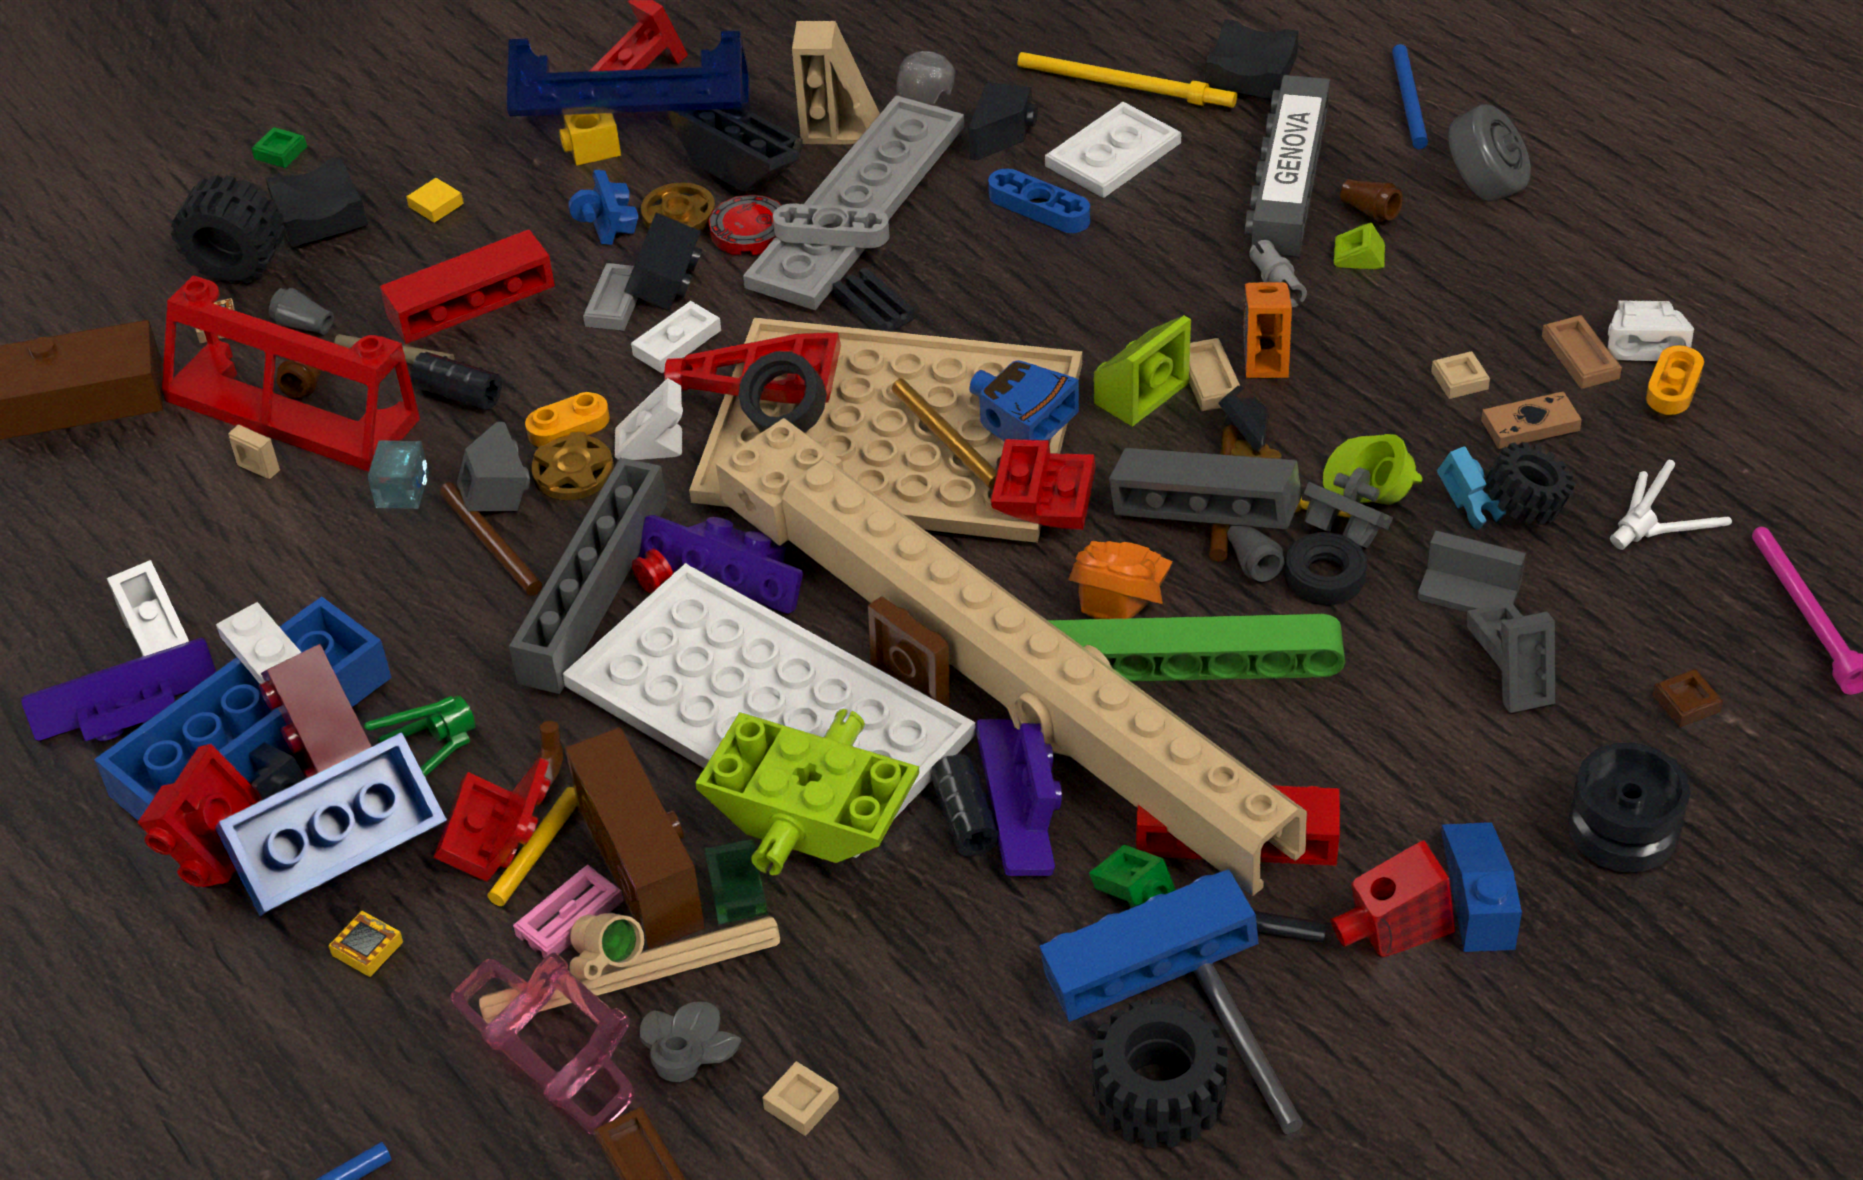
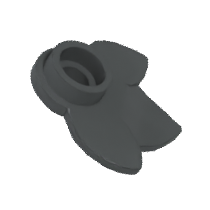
[640,1001,741,1082]

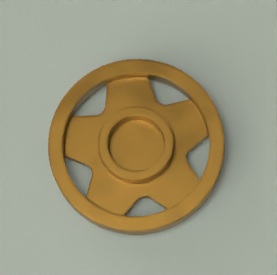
[641,183,715,231]
[532,432,614,500]

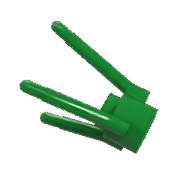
[364,695,476,777]

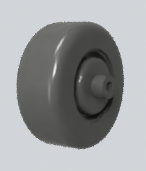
[1448,104,1531,201]

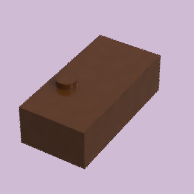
[0,319,163,440]
[565,727,705,950]

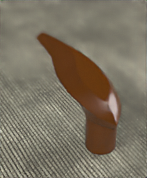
[533,721,563,787]

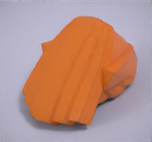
[1068,541,1173,619]

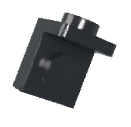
[249,742,306,801]

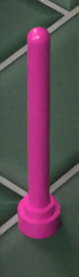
[1752,527,1863,695]

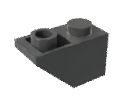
[457,422,530,511]

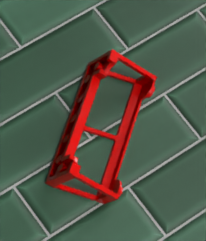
[162,275,420,473]

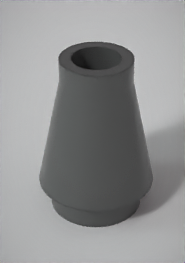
[269,288,334,335]
[1227,525,1284,582]

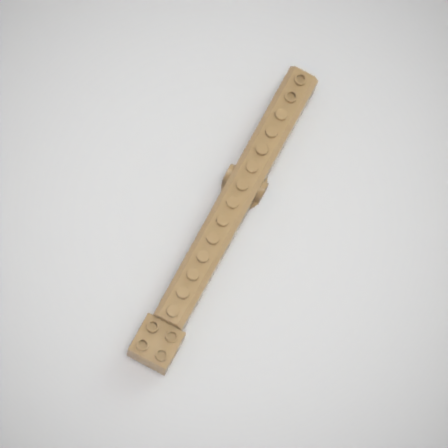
[715,418,1307,896]

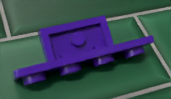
[639,515,803,614]
[21,638,216,741]
[975,719,1062,876]

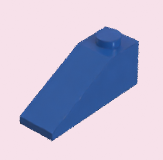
[1441,822,1522,952]

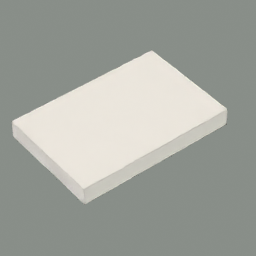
[1045,102,1181,198]

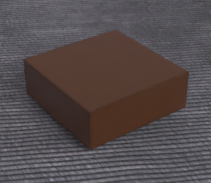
[1653,669,1723,728]

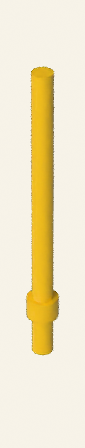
[1017,52,1237,108]

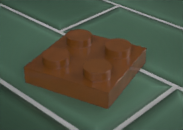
[868,596,950,708]

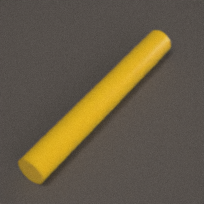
[487,787,578,906]

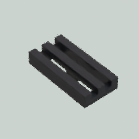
[833,267,914,332]

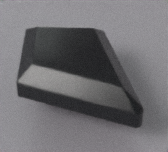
[1218,386,1269,452]

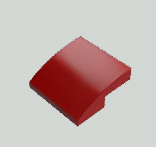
[991,439,1096,530]

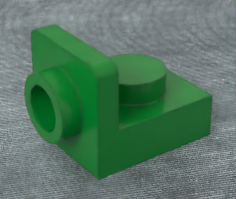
[1089,845,1176,908]

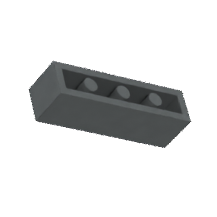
[1109,448,1302,529]

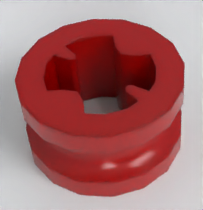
[632,549,674,594]

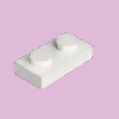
[631,301,721,373]
[216,602,302,684]

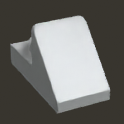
[615,378,683,460]
[107,560,189,656]

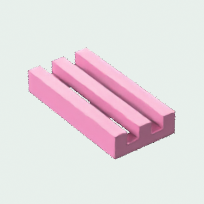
[513,864,623,963]

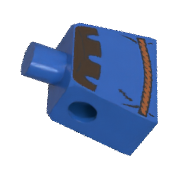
[969,360,1079,442]

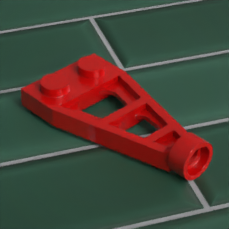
[664,332,841,404]

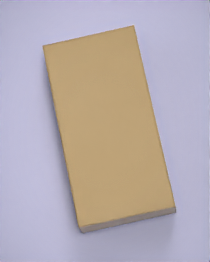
[1189,338,1240,411]

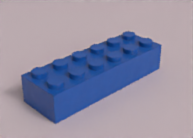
[94,596,392,821]

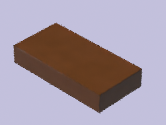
[593,1106,686,1180]

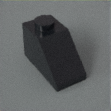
[969,82,1038,160]

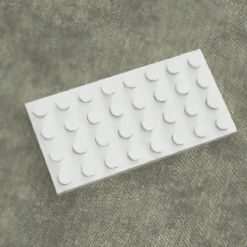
[562,563,976,858]

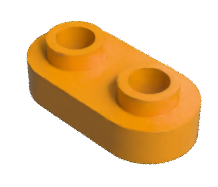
[1646,345,1704,415]
[525,392,610,447]

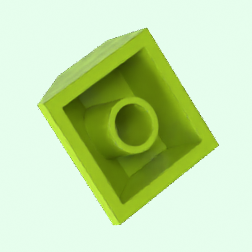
[1093,315,1191,427]

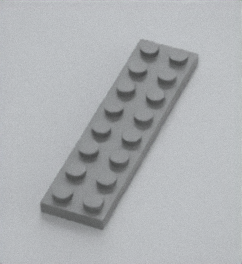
[743,95,965,310]

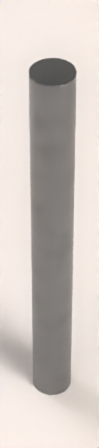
[1193,963,1303,1134]

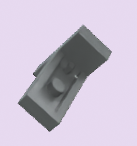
[1467,602,1555,713]

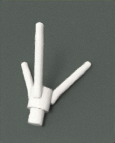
[1610,460,1732,550]

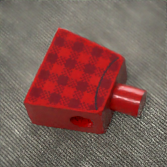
[1331,840,1455,957]

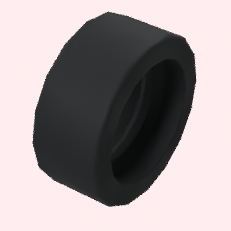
[738,351,827,433]

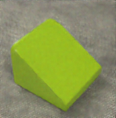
[1334,223,1385,269]

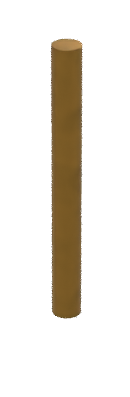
[891,378,998,490]

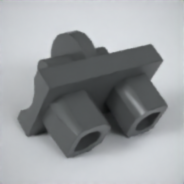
[1304,467,1393,548]

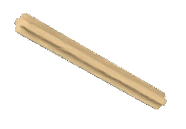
[479,916,780,1026]

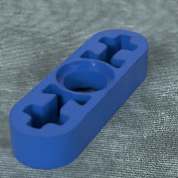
[988,169,1090,233]

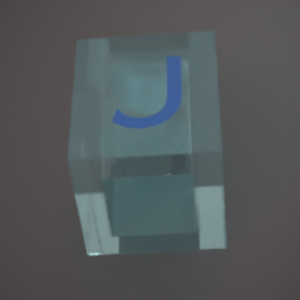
[368,440,429,509]

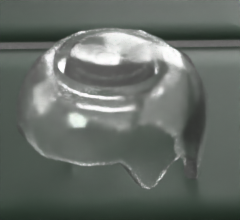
[896,51,956,104]

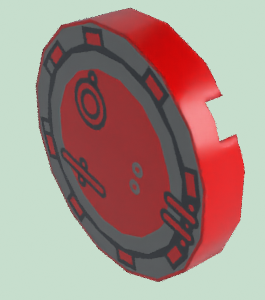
[709,195,782,255]

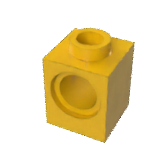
[559,103,621,166]

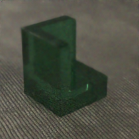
[704,839,768,924]

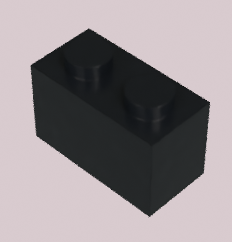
[624,212,702,310]

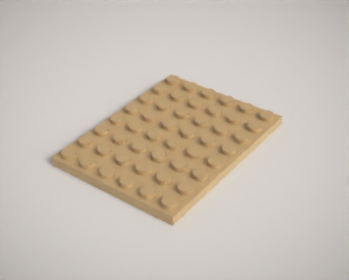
[689,318,1082,543]

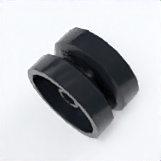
[1568,743,1691,872]

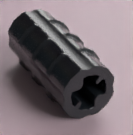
[410,352,502,410]
[931,754,999,857]

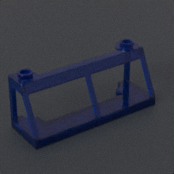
[507,31,750,117]

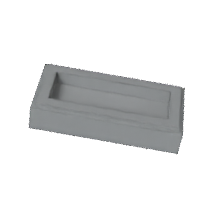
[583,263,638,331]

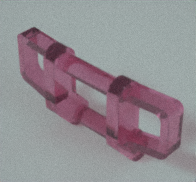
[450,952,635,1135]

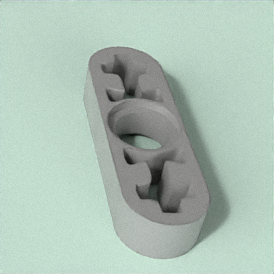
[773,204,890,248]

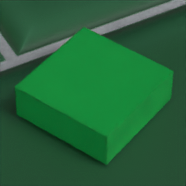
[251,127,307,168]

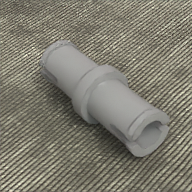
[1249,240,1307,307]

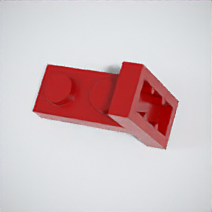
[588,0,688,97]

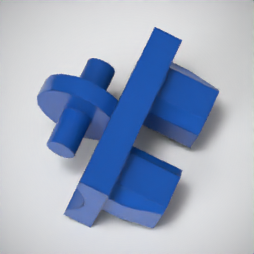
[568,170,638,245]

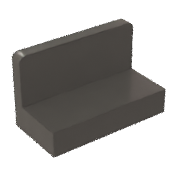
[1418,530,1526,612]

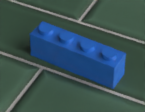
[1039,869,1259,1022]

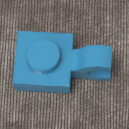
[1437,446,1506,530]

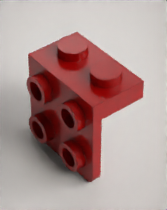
[433,757,551,882]

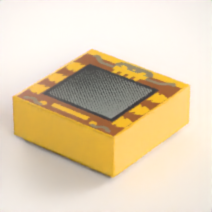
[329,911,403,977]

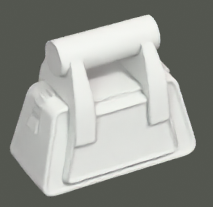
[1607,301,1694,361]

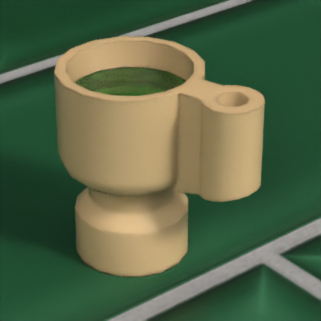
[569,913,644,981]

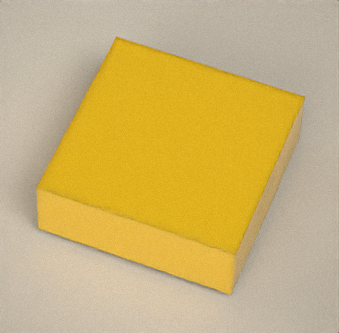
[406,178,464,223]

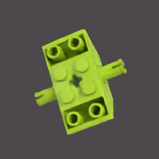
[696,709,920,875]

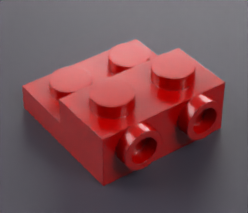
[137,744,260,887]

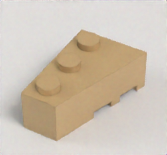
[792,21,880,144]

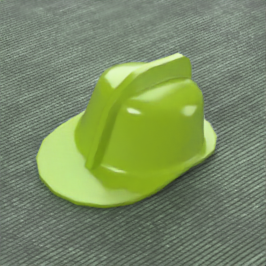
[1323,434,1423,505]

